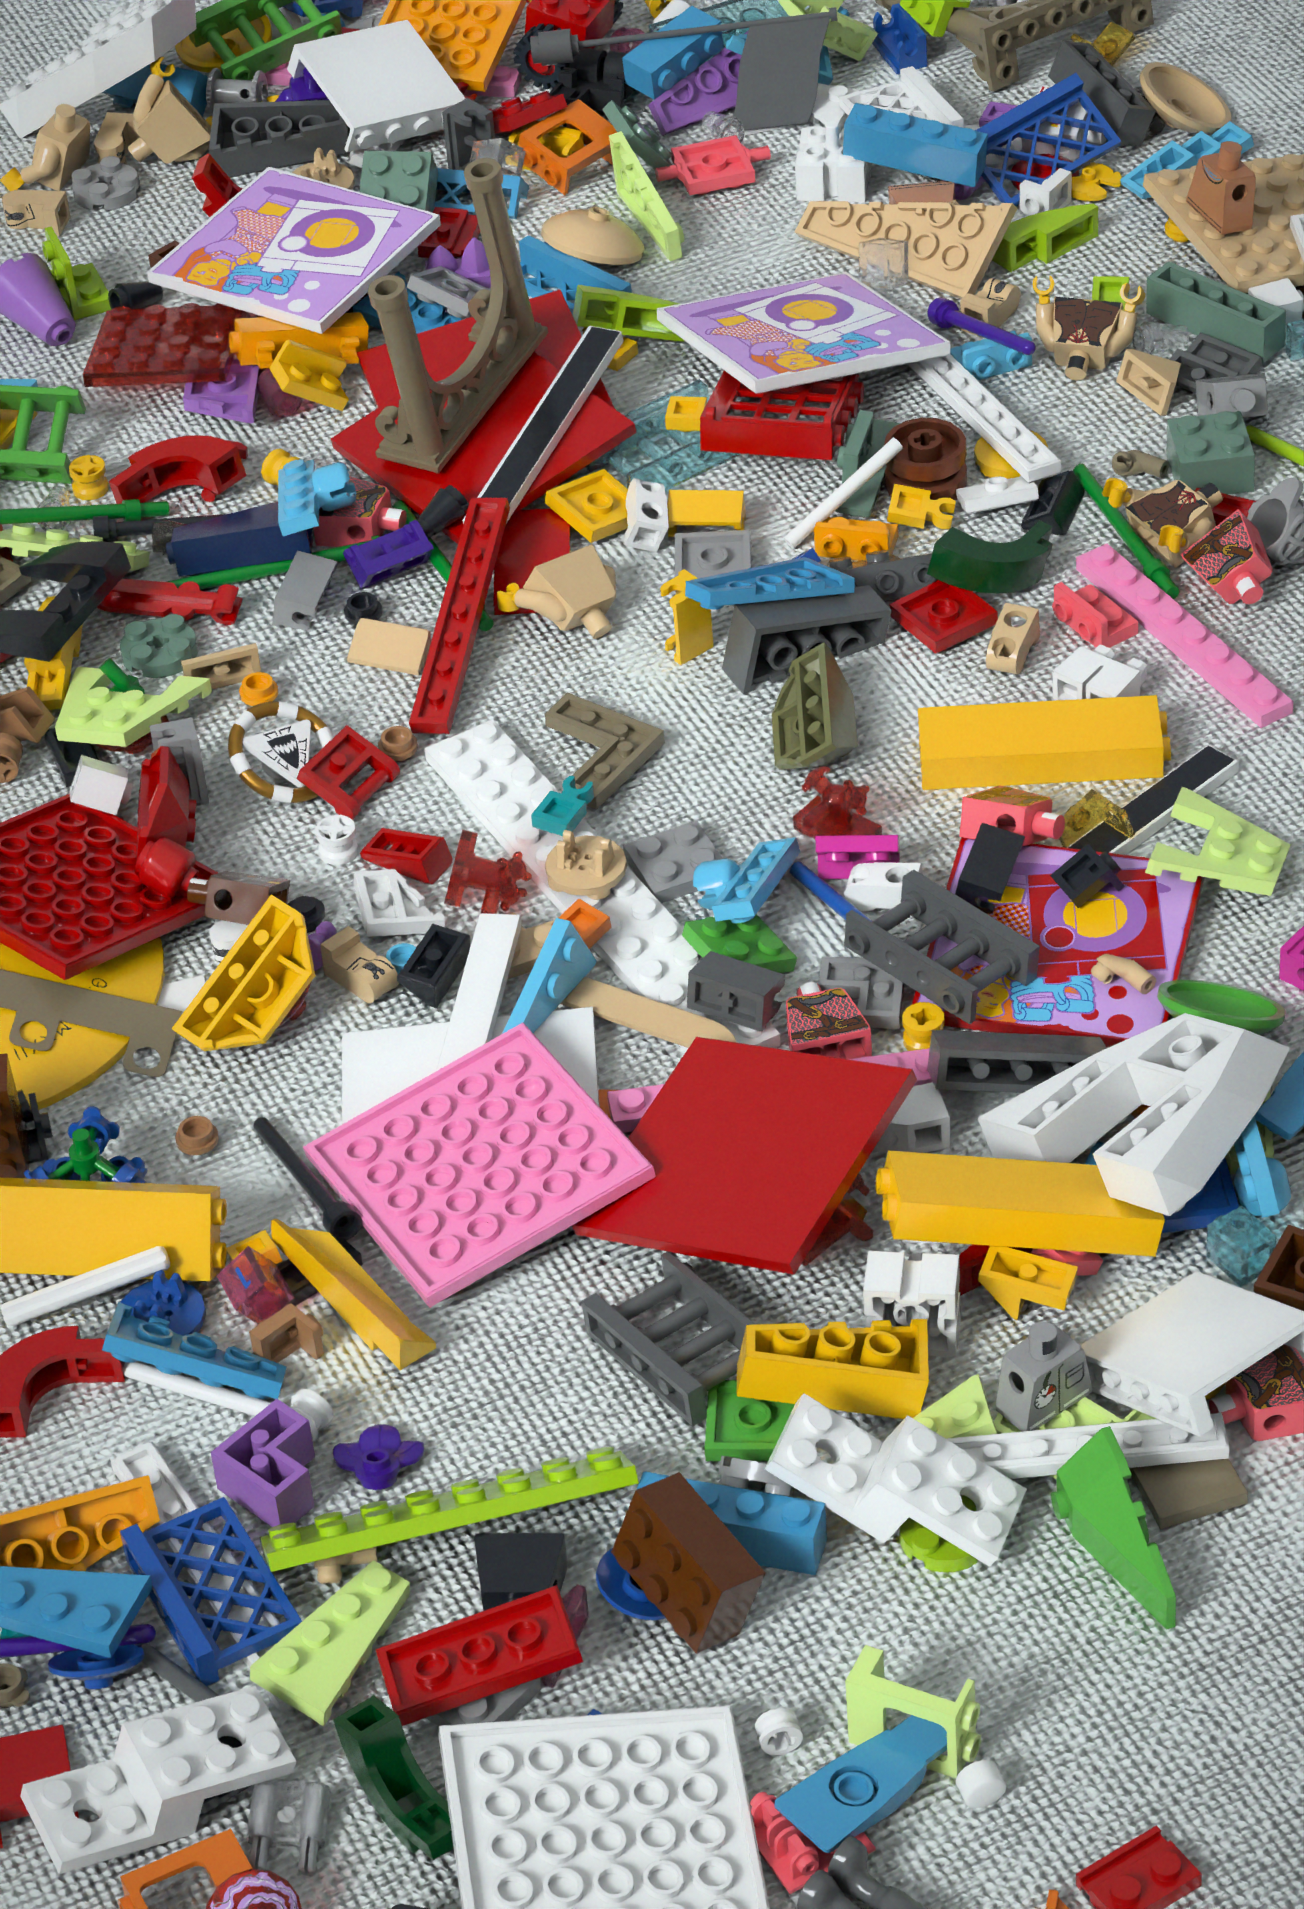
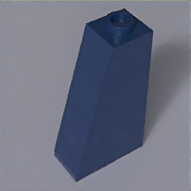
[166,501,314,577]

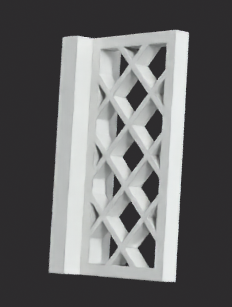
[839,66,964,128]

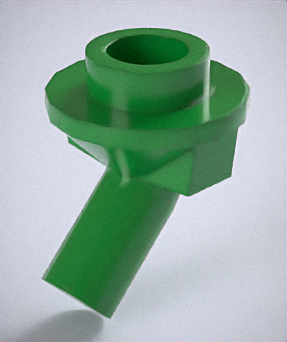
[99,658,145,694]

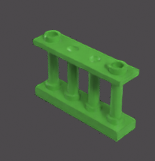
[189,0,342,80]
[0,385,86,484]

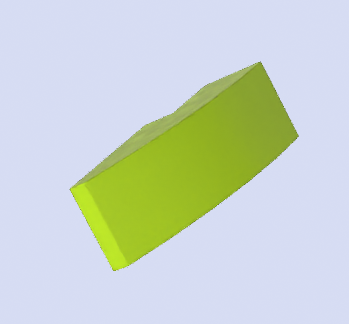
[992,204,1098,272]
[572,285,684,342]

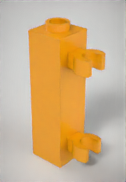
[229,312,368,369]

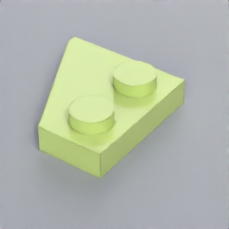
[913,1374,997,1439]

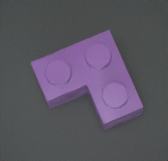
[210,1399,315,1527]

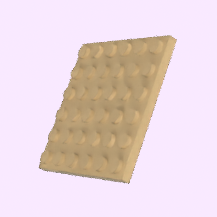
[1143,154,1304,293]

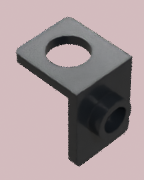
[26,1093,53,1164]

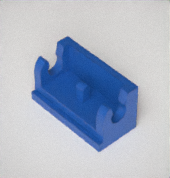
[872,3,927,74]

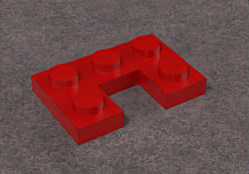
[489,91,568,134]

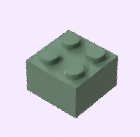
[359,151,438,212]
[1166,411,1255,494]

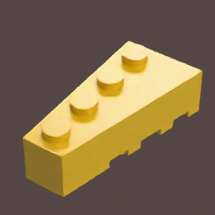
[737,1319,929,1419]

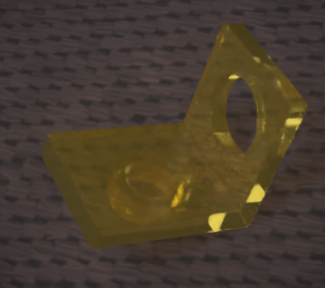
[1071,22,1136,66]
[1059,789,1135,848]

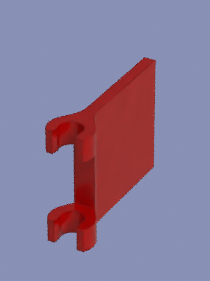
[0,1724,79,1848]

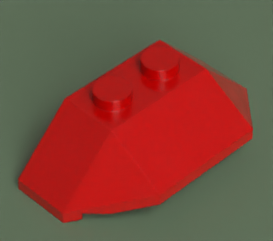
[135,746,196,872]

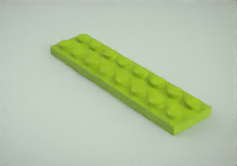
[259,1447,639,1572]

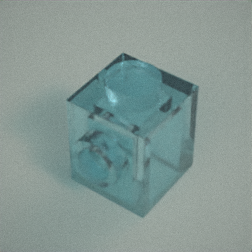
[1206,1206,1277,1287]

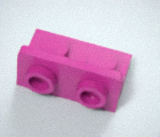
[815,835,900,879]

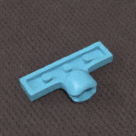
[278,459,356,536]
[693,837,800,923]
[1234,1115,1291,1218]

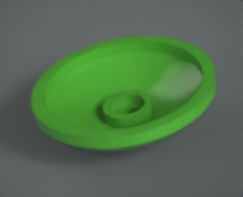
[1157,980,1286,1035]

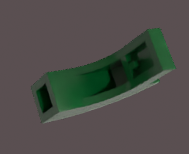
[927,520,1053,594]
[333,1695,454,1860]

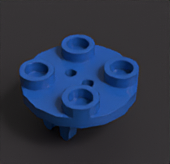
[120,1270,206,1336]

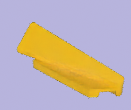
[271,1219,436,1370]

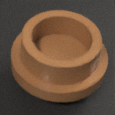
[378,726,418,762]
[175,1116,219,1155]

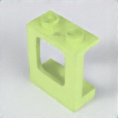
[777,0,878,62]
[845,1645,981,1778]

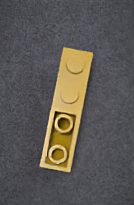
[24,596,83,710]

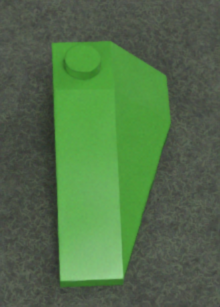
[1051,1426,1176,1629]

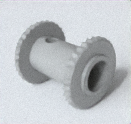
[206,68,268,115]

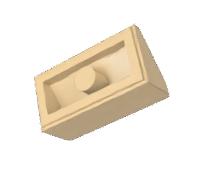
[347,618,432,675]

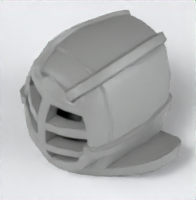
[1247,477,1304,566]

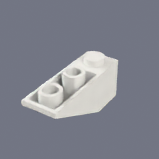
[873,1082,951,1153]

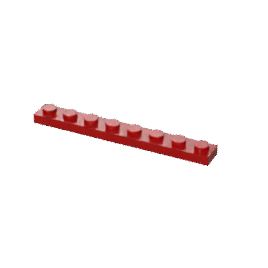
[409,498,510,734]

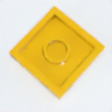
[545,469,628,543]

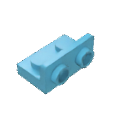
[950,331,1032,380]

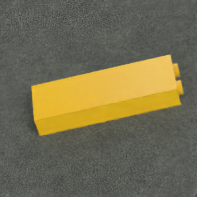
[918,695,1171,790]
[876,1150,1165,1257]
[0,1177,227,1281]

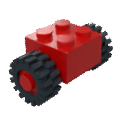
[513,0,623,89]

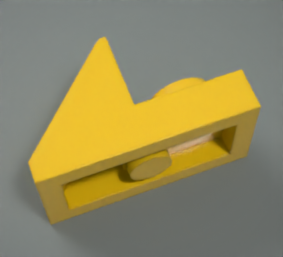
[978,1246,1078,1320]

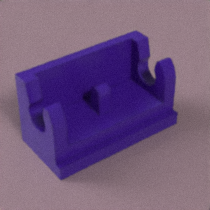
[343,520,434,589]

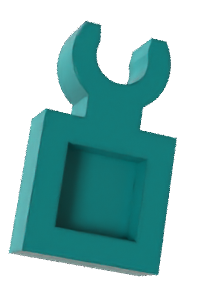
[531,776,594,836]

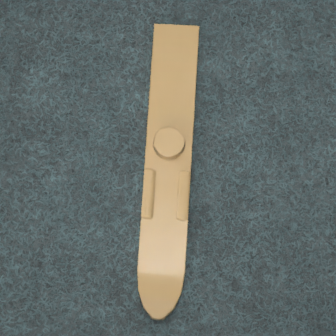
[560,977,737,1048]

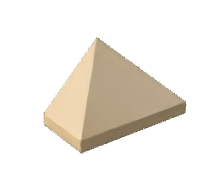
[1116,349,1181,416]
[181,643,261,689]

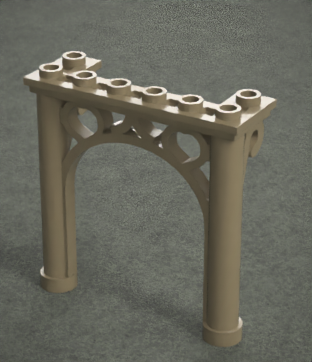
[875,0,1154,92]
[368,158,549,473]

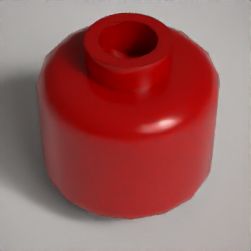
[135,837,199,897]

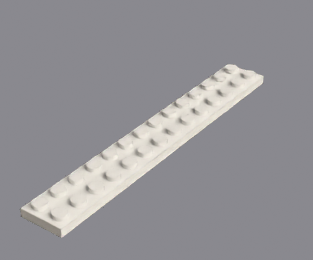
[424,720,781,1053]

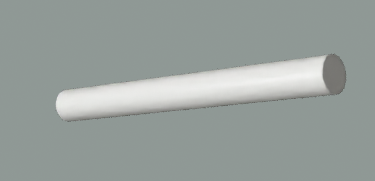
[784,437,903,549]
[123,1361,272,1416]

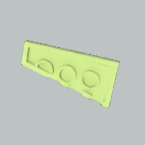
[609,131,684,261]
[0,523,150,571]
[250,1560,410,1726]

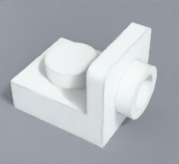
[1020,168,1072,215]

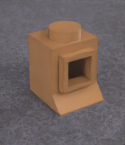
[0,686,55,743]

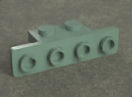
[835,410,901,517]

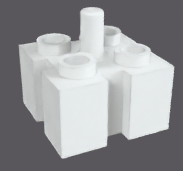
[795,121,872,202]
[863,1251,961,1357]

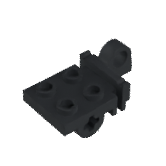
[550,48,635,127]

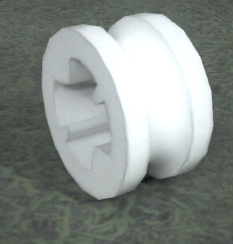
[755,1708,803,1755]

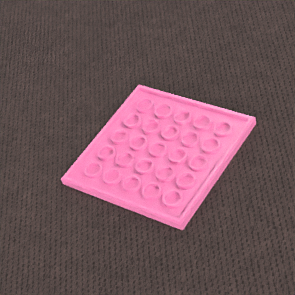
[303,1023,656,1308]

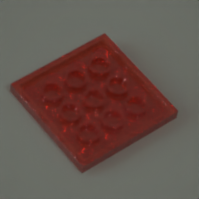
[83,303,247,387]

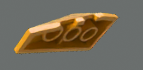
[0,1475,160,1571]

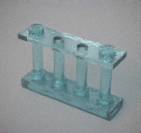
[585,379,747,491]

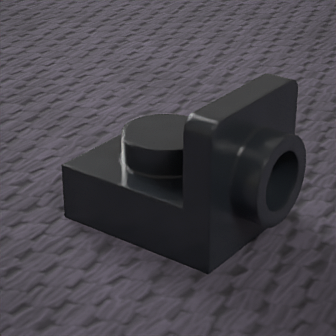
[1050,843,1125,908]

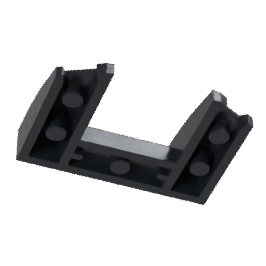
[0,541,131,662]

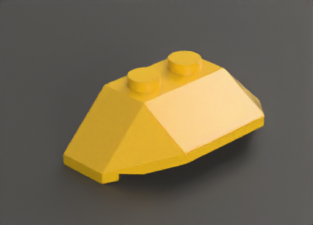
[172,894,316,1051]

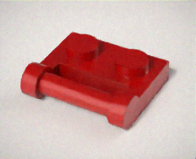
[297,725,400,820]

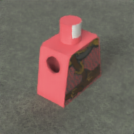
[313,477,407,547]
[1180,509,1273,604]
[959,785,1065,846]
[786,982,872,1059]
[1209,1344,1304,1441]

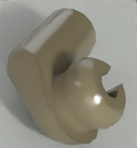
[1111,450,1169,478]

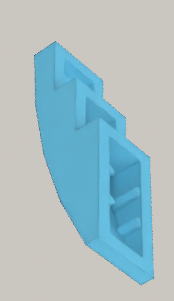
[1120,121,1254,199]

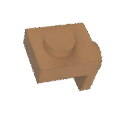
[249,1303,324,1363]

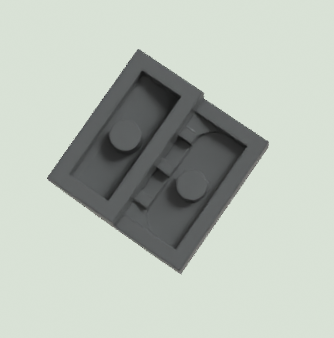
[1169,332,1263,400]

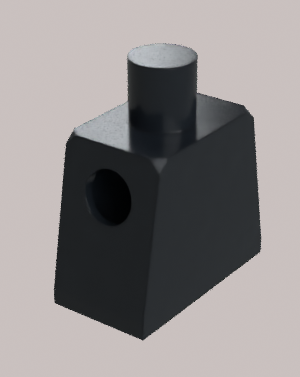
[474,1533,568,1611]

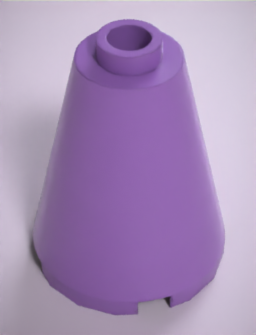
[0,253,76,346]

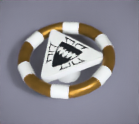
[228,701,334,803]

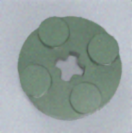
[120,614,198,678]

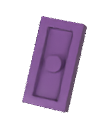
[425,237,491,288]

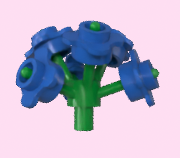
[24,1106,148,1183]

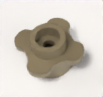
[0,1663,30,1708]

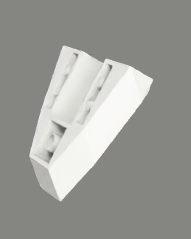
[0,0,197,139]
[977,1013,1290,1216]

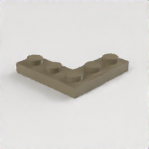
[545,692,665,810]

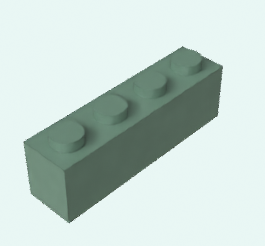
[1146,261,1286,363]

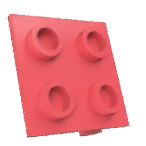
[750,1792,876,1894]

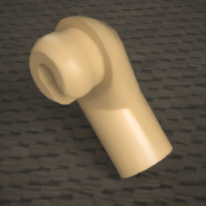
[1091,954,1156,994]
[314,1547,378,1584]

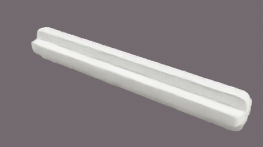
[1,1246,170,1326]

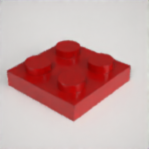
[889,580,998,654]

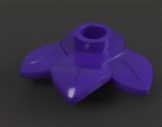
[333,1424,424,1490]

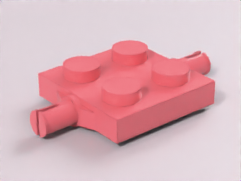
[655,135,771,196]

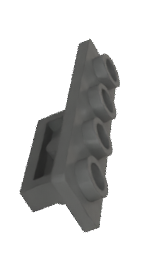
[829,550,938,601]

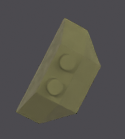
[772,642,858,770]

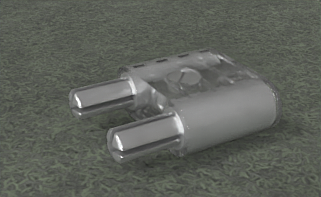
[246,1780,331,1875]

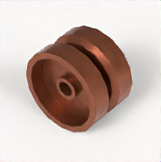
[884,418,967,500]

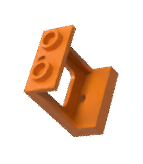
[518,99,617,195]
[118,1828,272,1909]

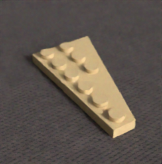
[795,201,1018,299]

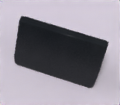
[1021,470,1085,535]
[397,924,470,1008]

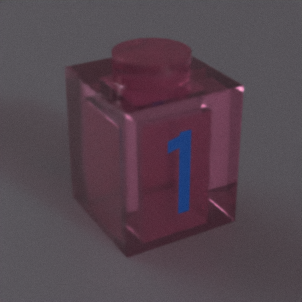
[217,1246,294,1324]

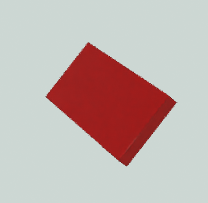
[493,509,571,615]
[375,1585,583,1726]

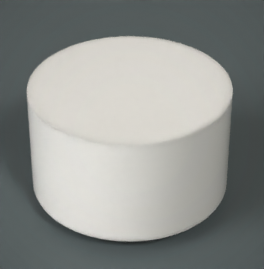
[955,1760,1006,1809]

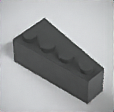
[209,100,350,177]
[722,585,892,694]

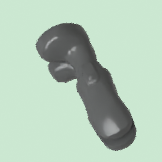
[797,1836,928,1909]

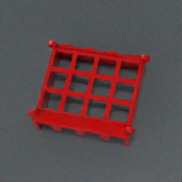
[700,370,864,460]

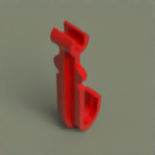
[97,579,243,625]

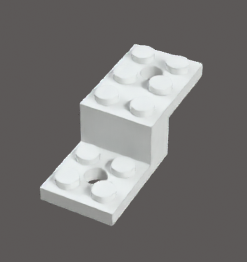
[765,1393,1027,1567]
[20,1685,296,1874]

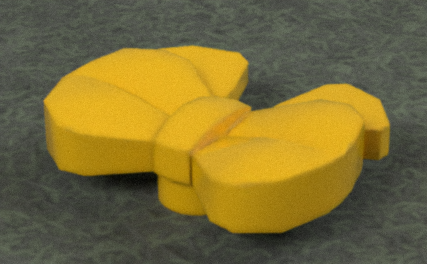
[1072,162,1122,201]

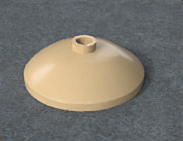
[1140,62,1231,135]
[541,207,644,265]

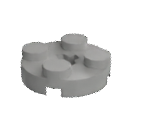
[71,156,140,211]
[718,1455,806,1498]

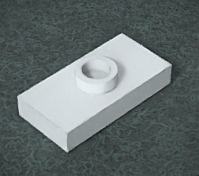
[956,476,1039,514]

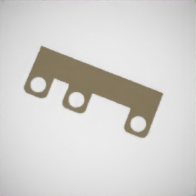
[0,969,182,1077]

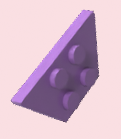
[183,352,262,423]

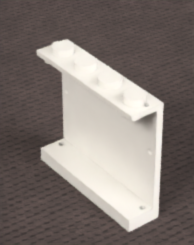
[287,20,466,152]
[1081,1271,1304,1437]

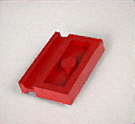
[417,207,480,258]
[1076,1825,1202,1909]

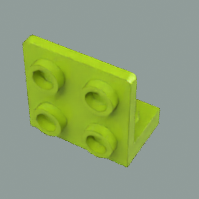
[42,226,112,321]

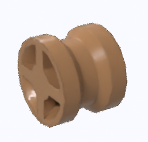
[0,733,23,783]

